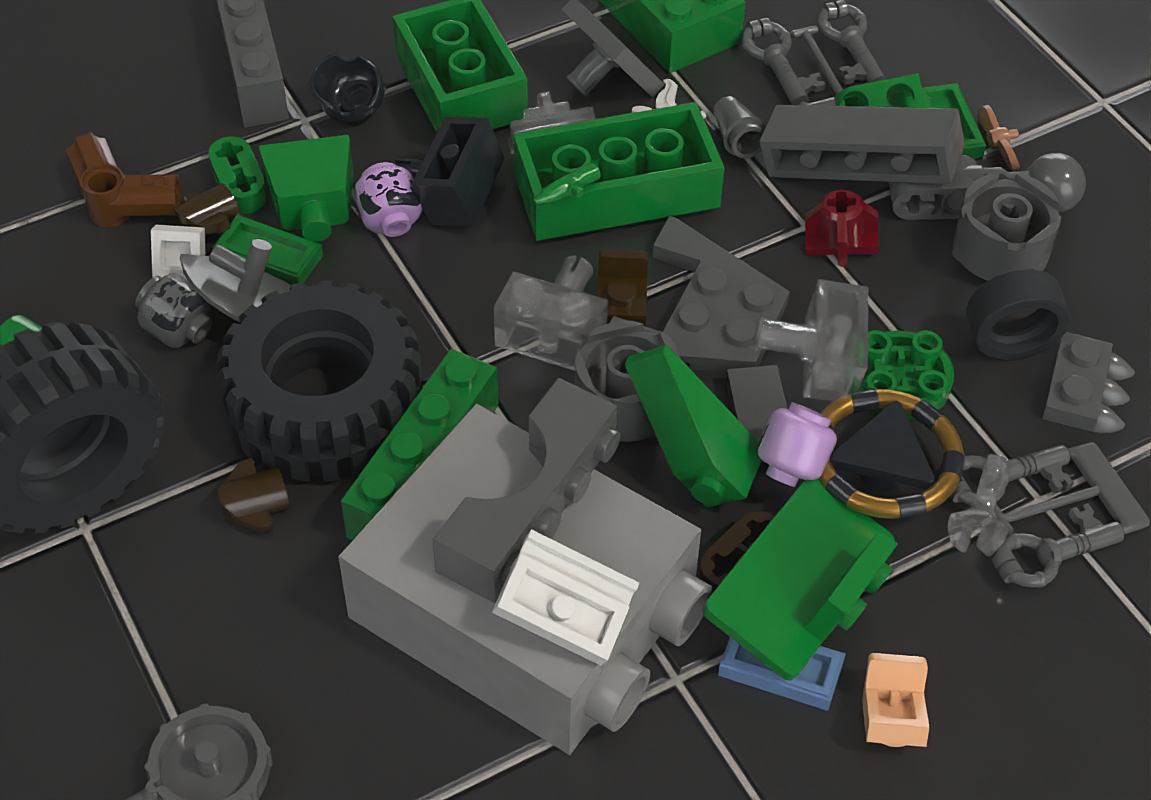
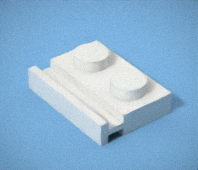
[492,529,639,666]

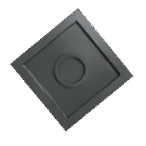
[562,0,665,98]

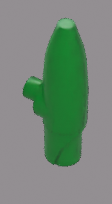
[532,163,601,206]

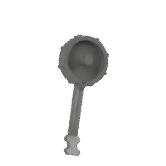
[124,703,273,800]

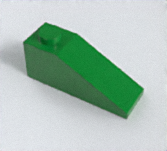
[625,344,762,508]

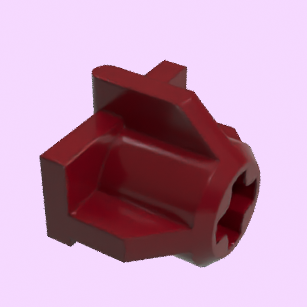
[805,190,879,267]

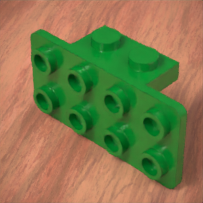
[702,479,898,681]

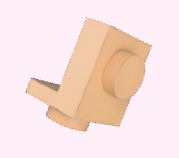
[862,653,929,747]

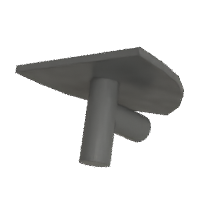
[179,239,290,323]

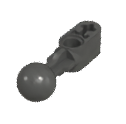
[889,153,1086,220]

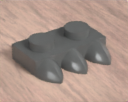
[1042,332,1135,433]

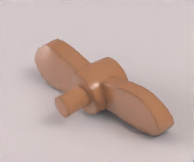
[978,105,1020,170]

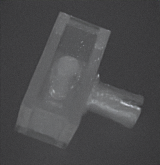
[494,256,608,371]
[756,279,868,401]

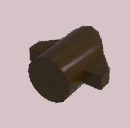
[173,183,240,234]
[218,458,290,533]

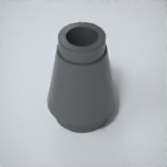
[713,96,766,158]

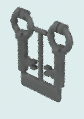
[741,0,886,106]
[950,442,1150,588]

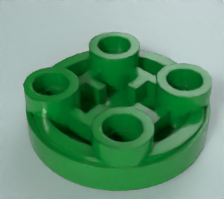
[850,330,954,420]

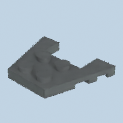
[610,216,790,372]

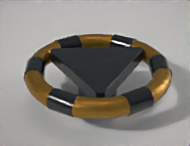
[819,388,965,519]

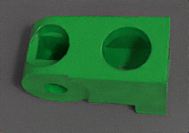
[834,73,927,108]

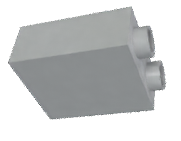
[338,404,712,755]

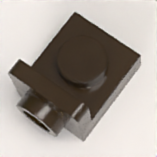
[596,250,648,327]

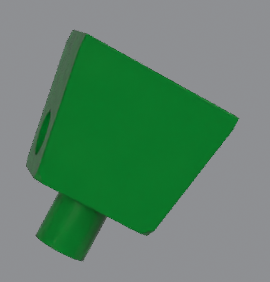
[259,135,354,242]

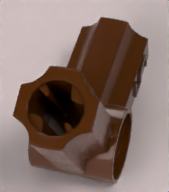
[66,133,182,228]

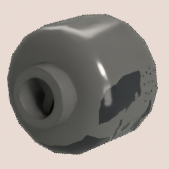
[135,273,213,348]

